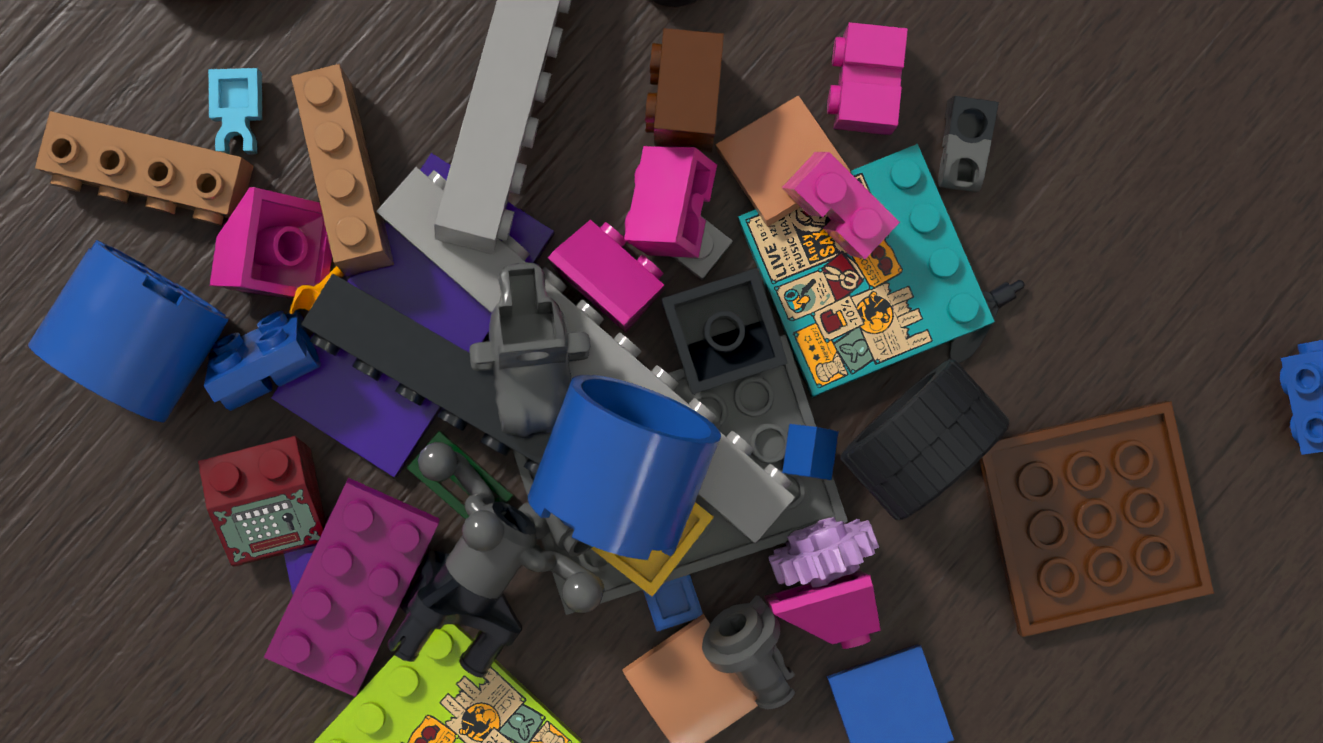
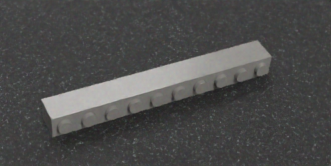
[376,167,795,543]

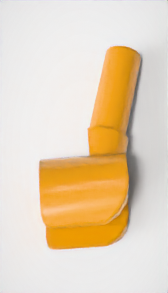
[290,266,345,314]

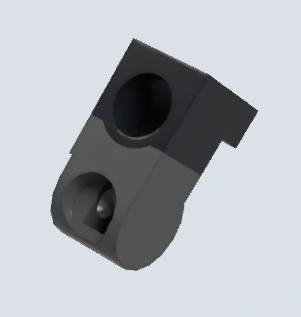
[938,96,999,193]

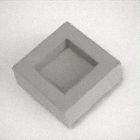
[672,216,733,281]

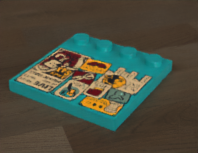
[738,144,995,397]

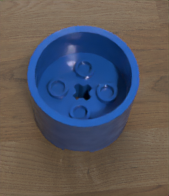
[28,240,229,422]
[528,375,721,560]

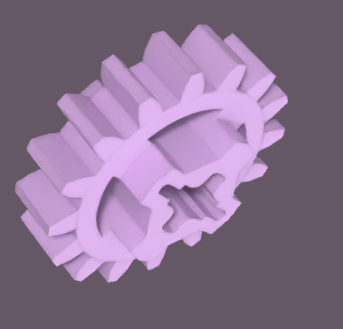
[768,517,879,588]

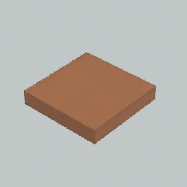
[716,95,851,227]

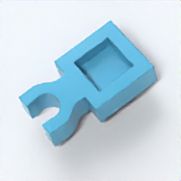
[208,68,263,154]

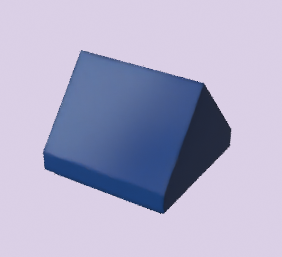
[782,424,839,480]

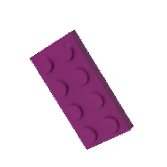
[264,478,440,697]

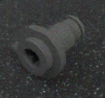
[702,595,795,710]

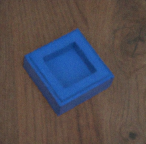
[643,574,703,632]

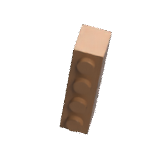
[291,64,394,277]

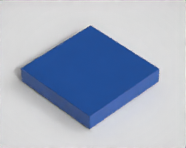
[826,644,954,743]

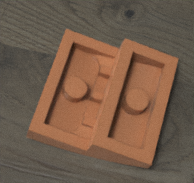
[622,614,758,743]

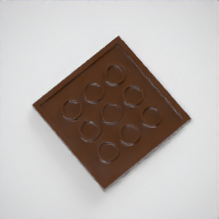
[979,401,1214,637]

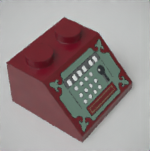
[198,436,326,567]

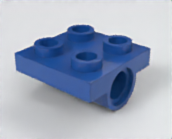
[204,309,321,411]

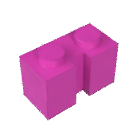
[827,22,908,135]
[624,146,717,258]
[782,152,900,259]

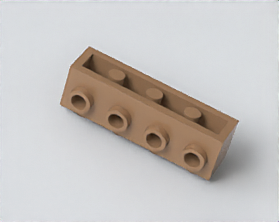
[35,111,254,226]

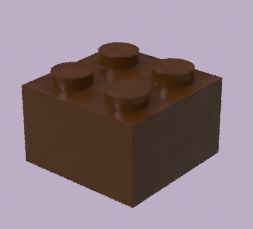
[645,28,724,153]

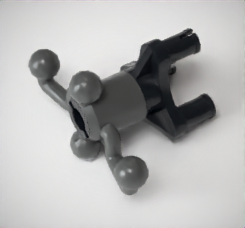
[387,442,604,678]

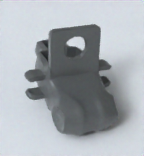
[469,262,591,437]

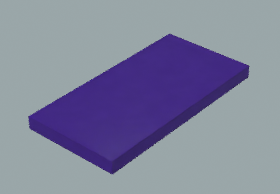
[271,153,555,478]

